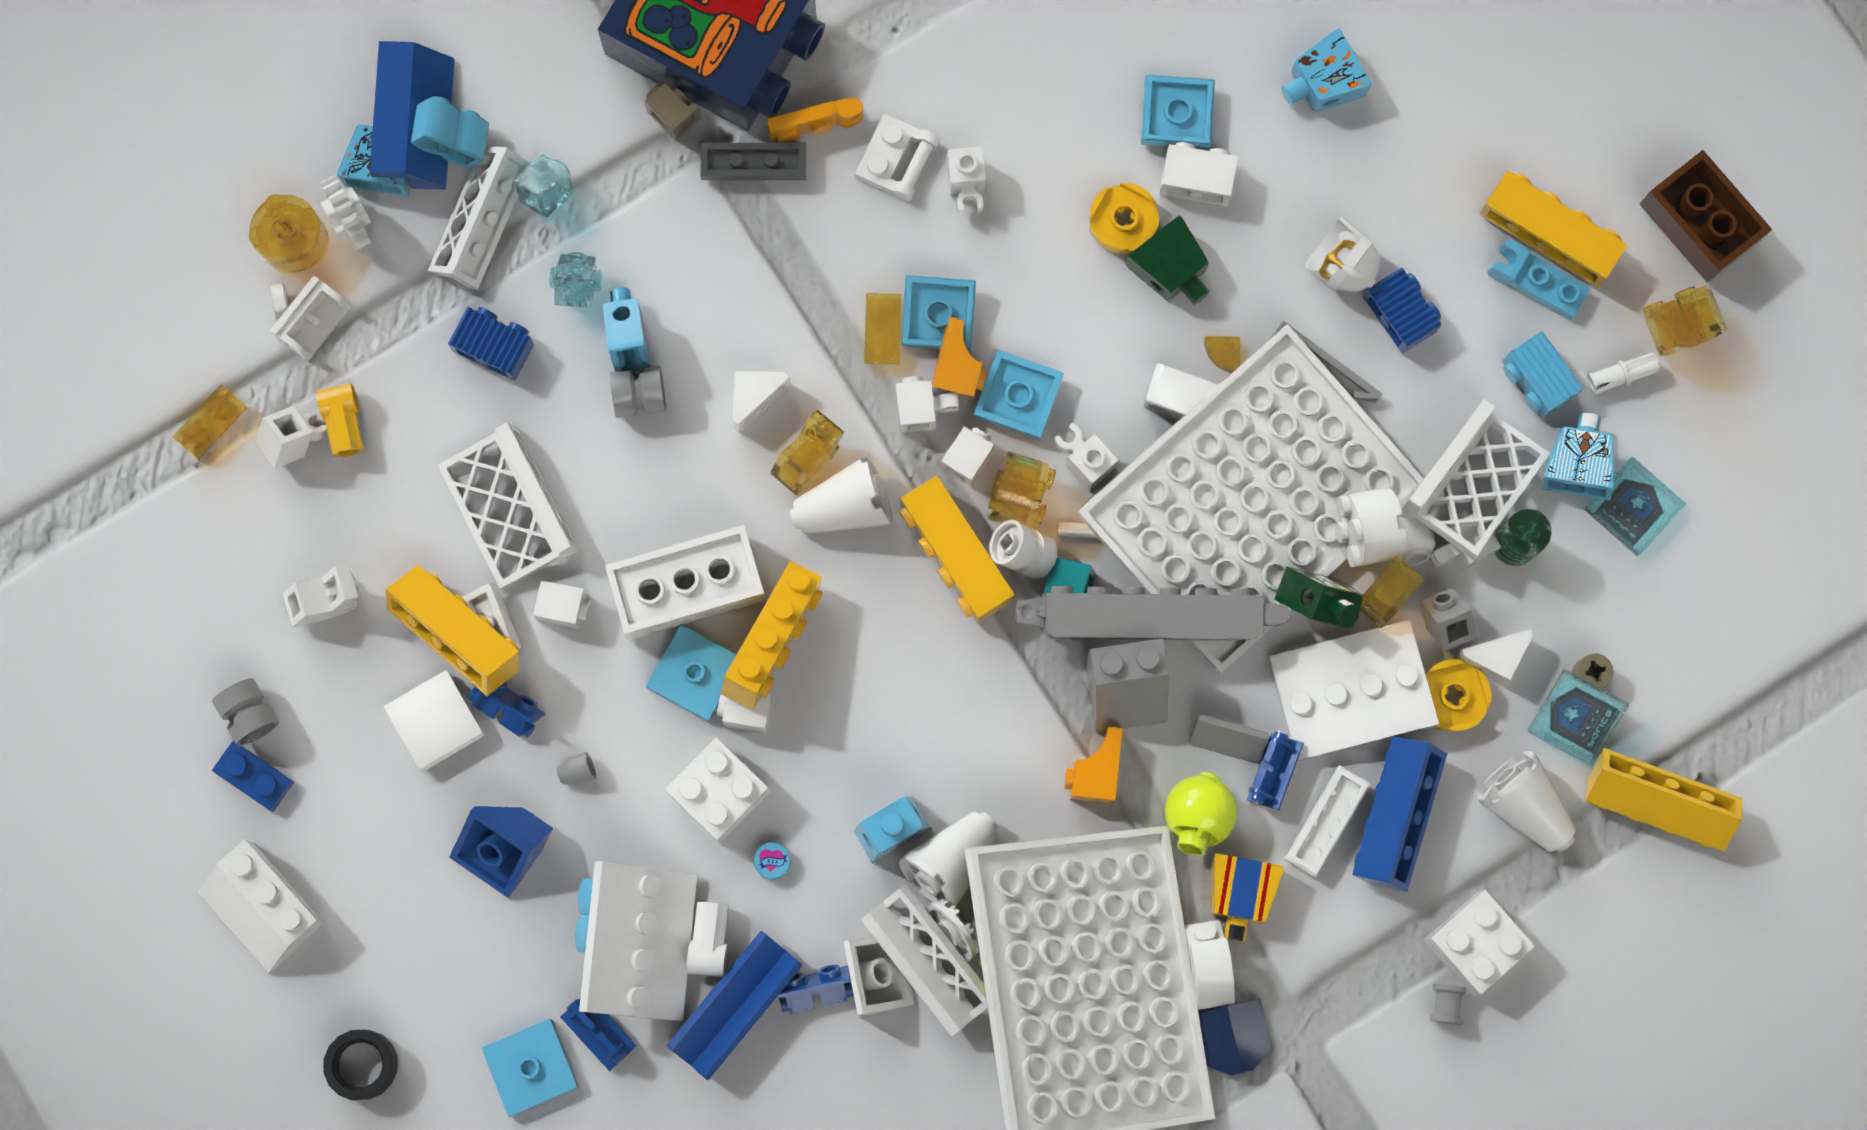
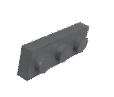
[700,142,806,180]

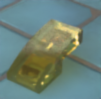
[864,293,901,364]

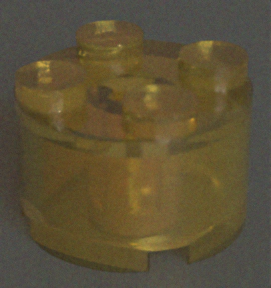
[249,194,329,274]
[1643,285,1728,357]
[987,451,1056,529]

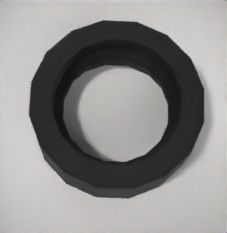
[323,1029,397,1100]

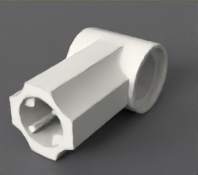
[686,902,729,977]

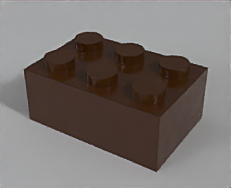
[1639,150,1773,283]

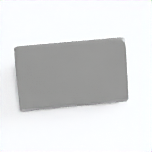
[1190,714,1269,763]

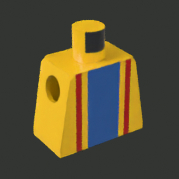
[1211,853,1284,943]

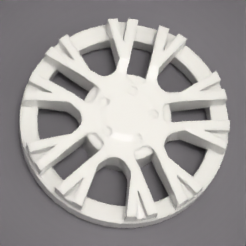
[926,898,980,961]

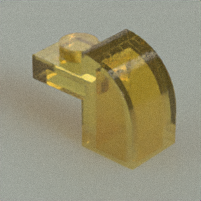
[770,409,844,496]
[1359,556,1424,629]

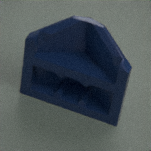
[1198,998,1272,1075]

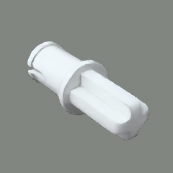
[1587,353,1660,395]

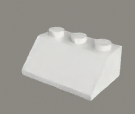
[197,839,325,973]

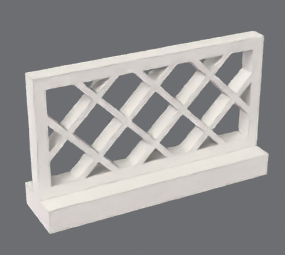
[1401,399,1550,559]
[437,422,580,590]

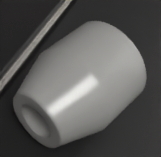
[557,752,596,785]

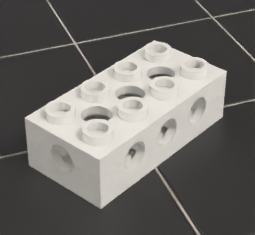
[605,525,766,641]

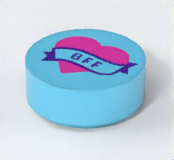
[754,842,791,880]

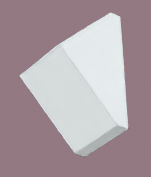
[732,371,791,433]
[1456,629,1533,685]

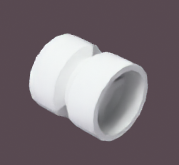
[989,520,1057,580]

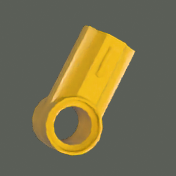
[316,383,365,457]

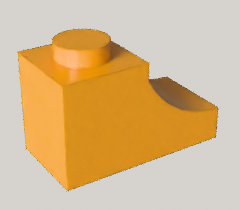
[931,316,987,397]
[1064,727,1123,804]

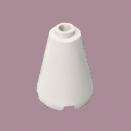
[789,456,893,534]
[1476,751,1576,852]
[899,812,998,907]

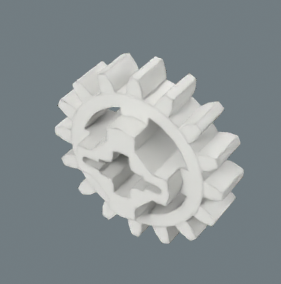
[320,175,371,251]

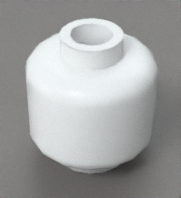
[1394,515,1436,566]

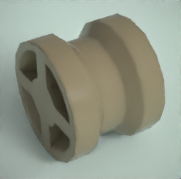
[1571,653,1614,690]

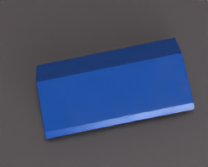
[369,41,455,190]

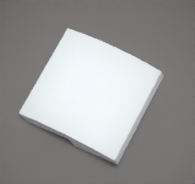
[384,670,485,773]

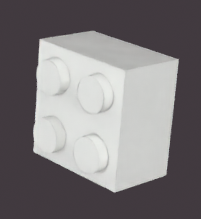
[665,737,770,844]
[1423,890,1535,996]

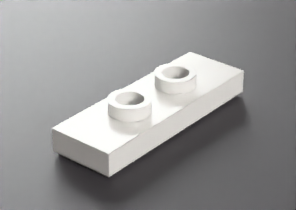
[1284,765,1370,878]

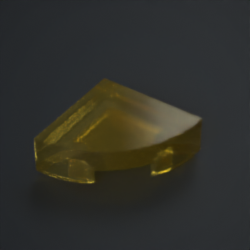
[1204,336,1240,373]

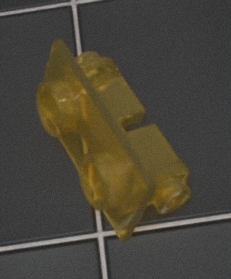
[172,385,247,460]

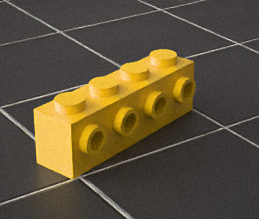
[1479,170,1628,288]
[898,475,1015,624]
[721,561,824,710]
[386,565,519,696]
[1585,748,1742,852]

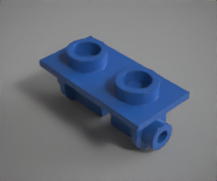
[468,682,546,738]
[1247,731,1304,811]
[778,965,854,1014]
[560,999,637,1071]

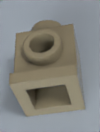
[644,83,701,141]

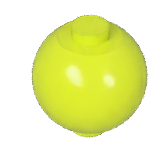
[1164,772,1238,856]

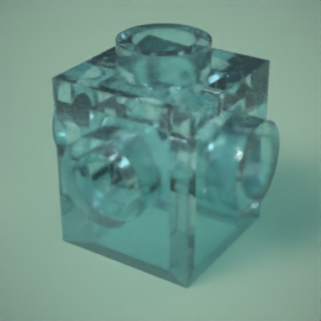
[514,153,574,218]
[549,252,602,308]

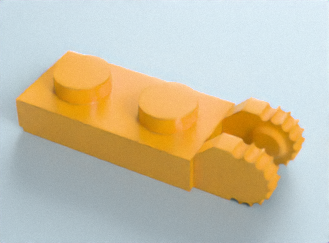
[767,97,863,143]

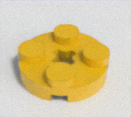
[1089,183,1159,255]
[1425,659,1492,733]

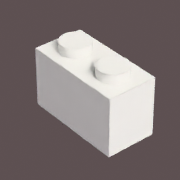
[1159,142,1238,207]

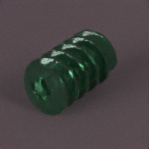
[1494,509,1552,566]

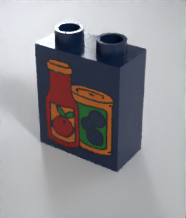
[597,0,825,132]

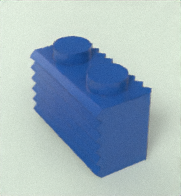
[1363,267,1442,354]
[448,307,534,381]

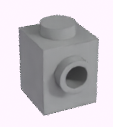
[1420,588,1477,651]

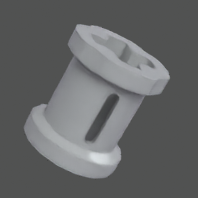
[1430,984,1467,1025]

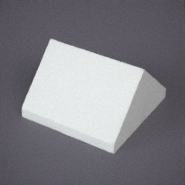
[844,936,915,1016]

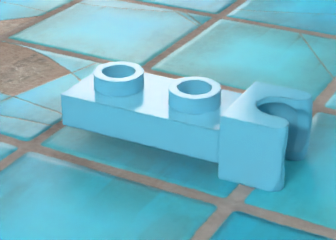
[1487,240,1590,320]

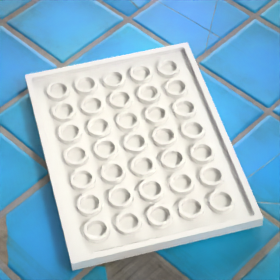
[1076,324,1424,674]
[965,826,1215,1130]

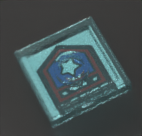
[1584,456,1686,557]
[1528,669,1629,767]

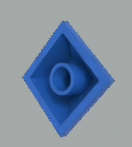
[449,806,553,898]

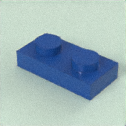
[211,741,295,812]

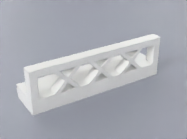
[428,146,532,289]
[860,884,988,1037]

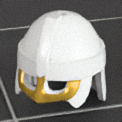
[1305,216,1380,292]

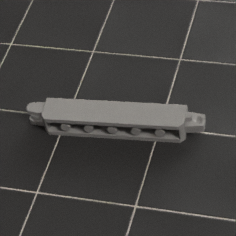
[1015,586,1292,640]

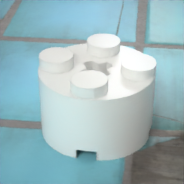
[1335,488,1406,568]

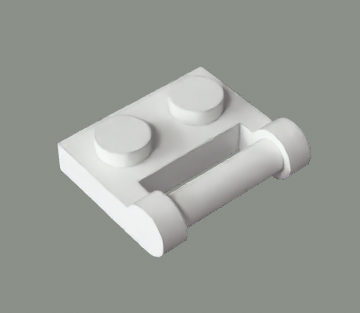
[854,114,941,201]

